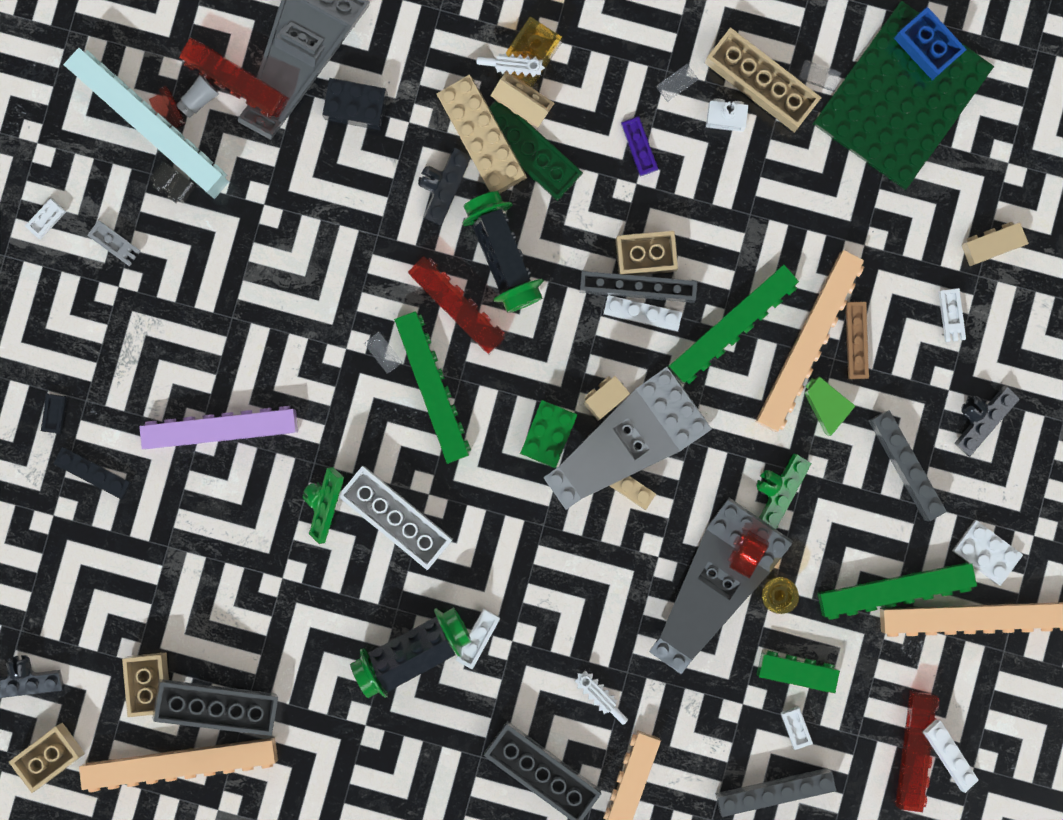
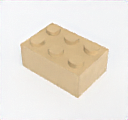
[616,231,678,276]
[583,376,630,421]
[122,653,169,717]
[9,723,85,793]

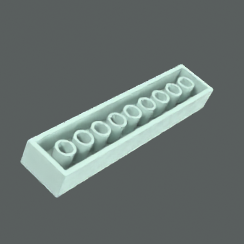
[63,48,229,199]

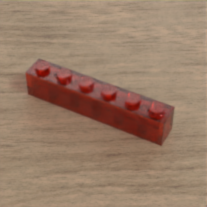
[179,37,290,118]
[407,256,505,355]
[895,690,939,813]

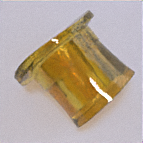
[762,577,799,614]

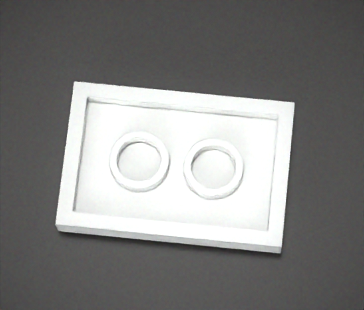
[952,520,1023,586]

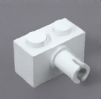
[706,99,748,132]

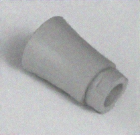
[176,75,219,118]

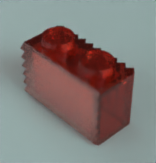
[728,531,769,579]

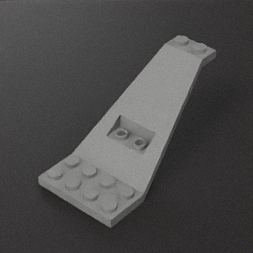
[544,366,712,510]

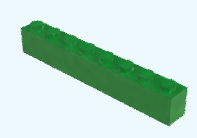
[668,265,799,384]
[394,311,471,464]
[817,562,977,620]

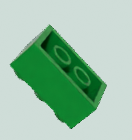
[520,400,577,468]

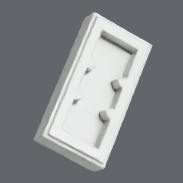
[25,198,66,240]
[781,706,813,750]

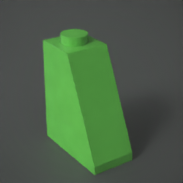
[804,377,855,436]

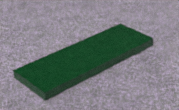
[489,100,583,201]

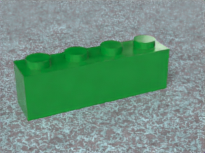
[757,650,840,694]

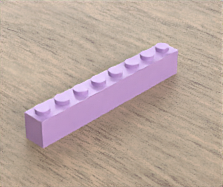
[139,406,298,449]

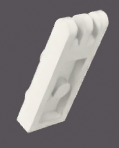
[939,289,966,342]

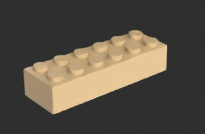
[705,27,822,133]
[437,75,527,193]

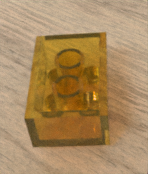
[506,17,562,87]

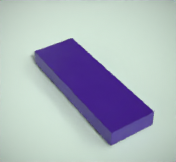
[621,116,658,177]

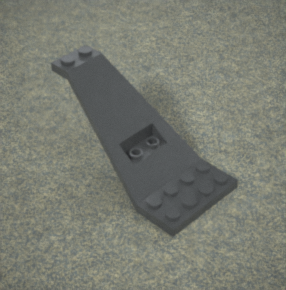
[238,0,370,140]
[649,498,793,674]

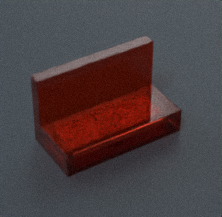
[149,86,186,128]

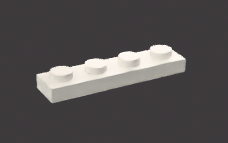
[603,295,682,331]
[923,719,978,793]

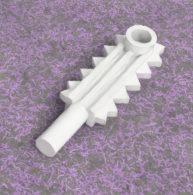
[477,53,545,77]
[575,671,628,725]

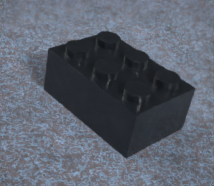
[322,78,388,131]

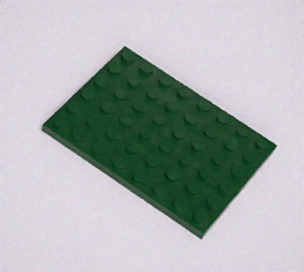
[813,1,995,190]

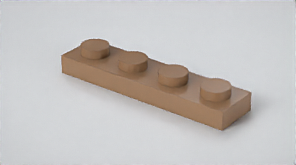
[846,302,869,379]

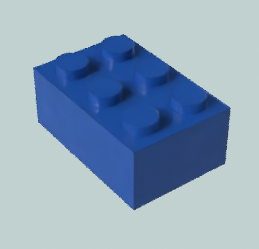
[894,7,967,80]

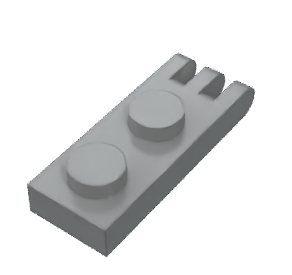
[87,220,140,266]

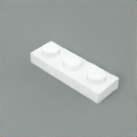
[456,609,500,669]

